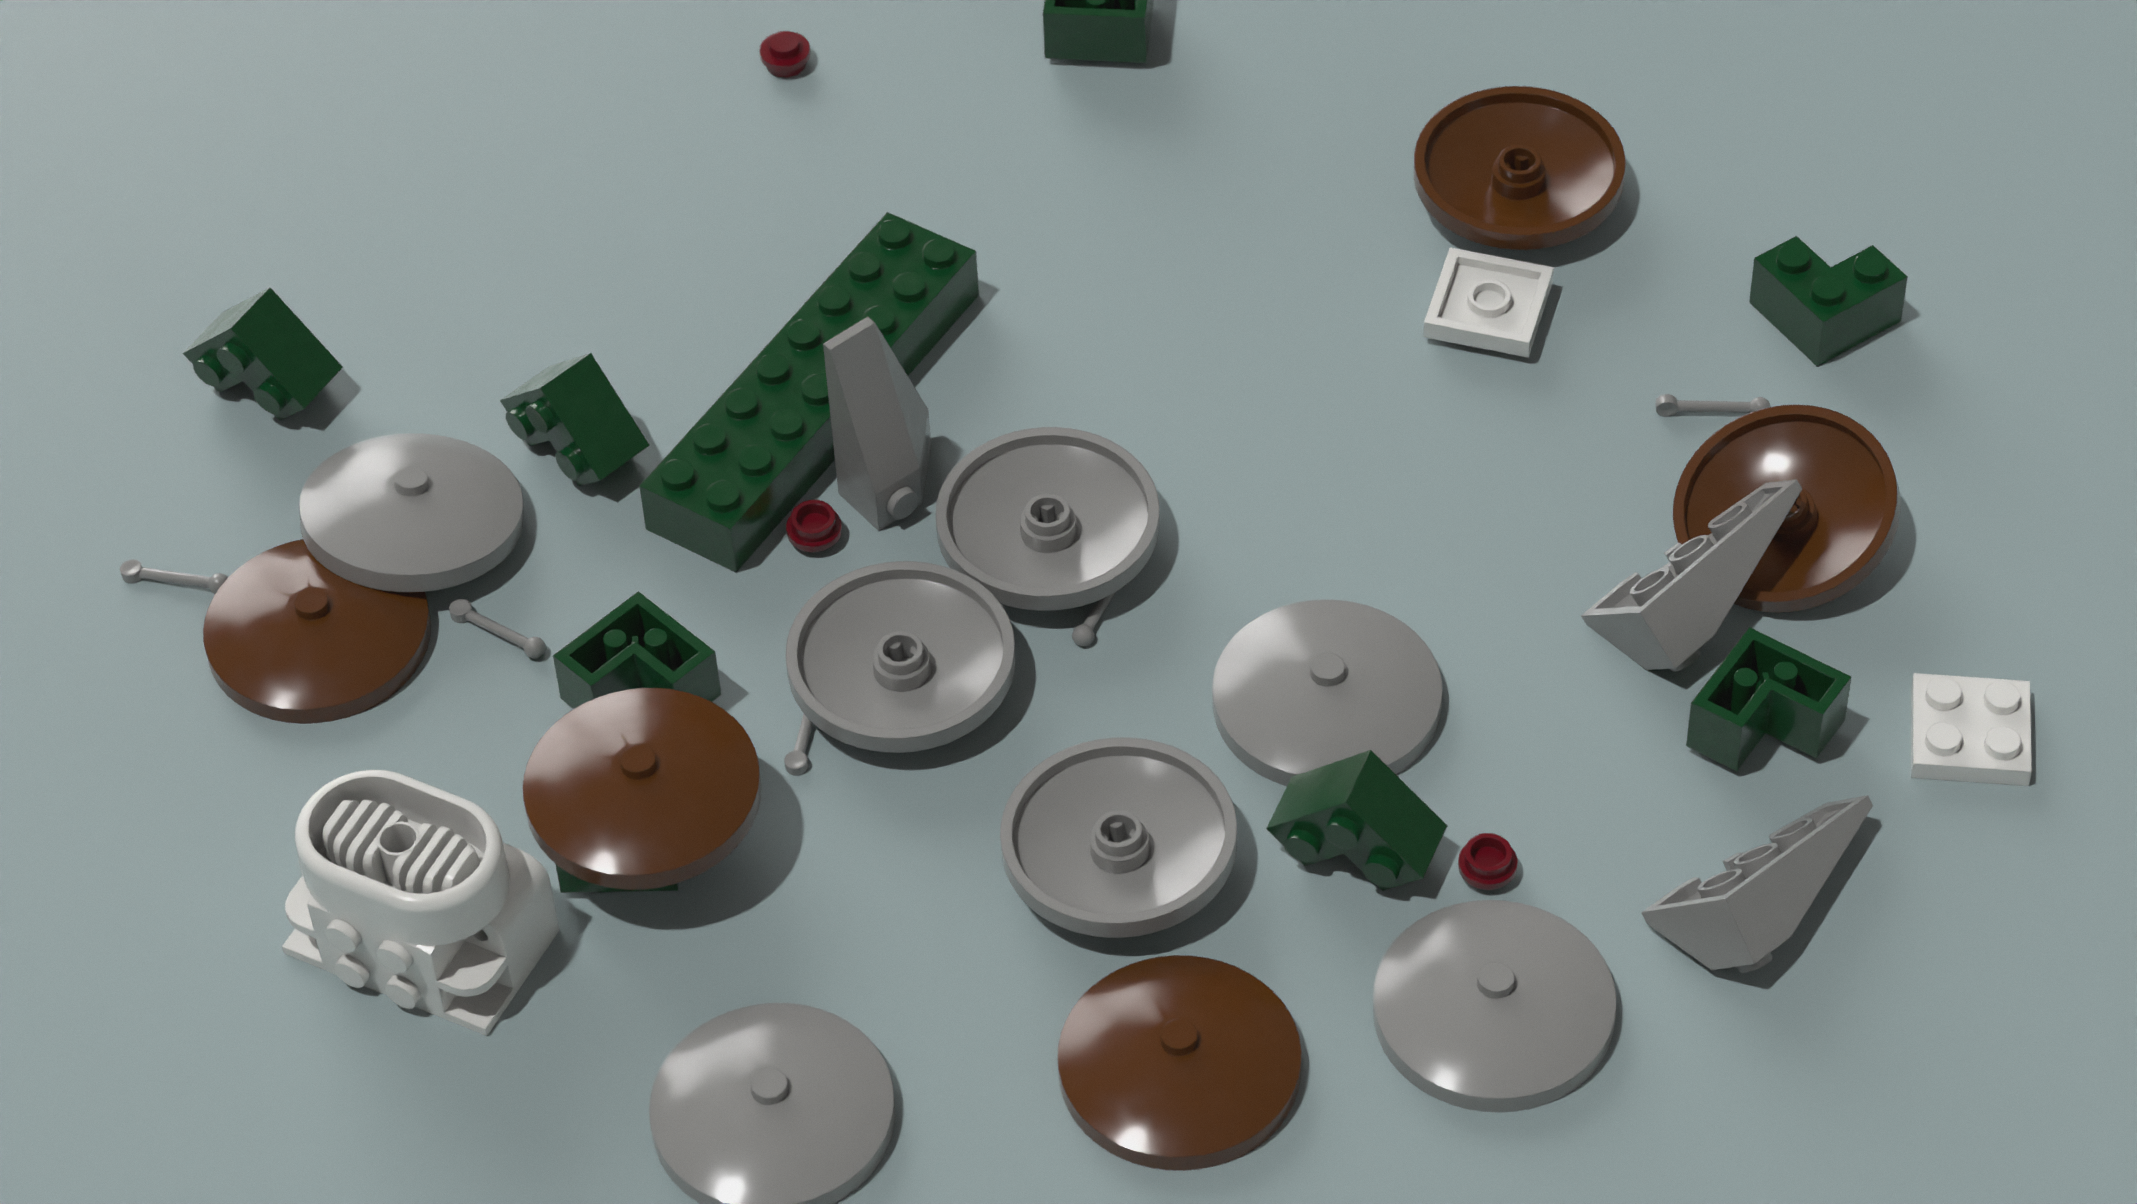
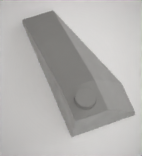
[823,317,931,531]
[1581,480,1802,672]
[1641,795,1873,973]

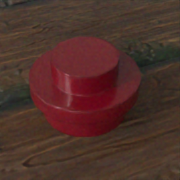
[759,31,811,78]
[786,500,842,552]
[1458,833,1518,890]

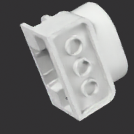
[282,770,560,1036]

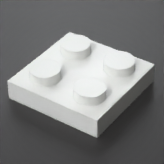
[1423,247,1554,358]
[1911,673,2032,786]

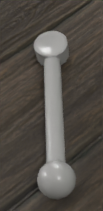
[1656,394,1771,417]
[120,560,228,594]
[1072,592,1115,646]
[449,599,546,659]
[784,714,813,776]

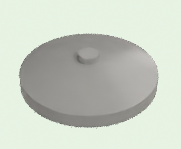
[935,427,1160,611]
[299,433,523,592]
[786,561,1016,753]
[1212,600,1442,786]
[1000,738,1237,938]
[1373,900,1616,1113]
[649,1003,895,1204]

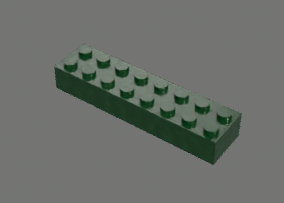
[639,212,979,573]

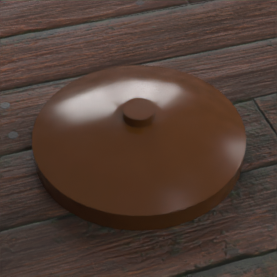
[1414,86,1626,250]
[1673,404,1901,613]
[203,539,431,724]
[523,688,762,890]
[1058,955,1301,1171]

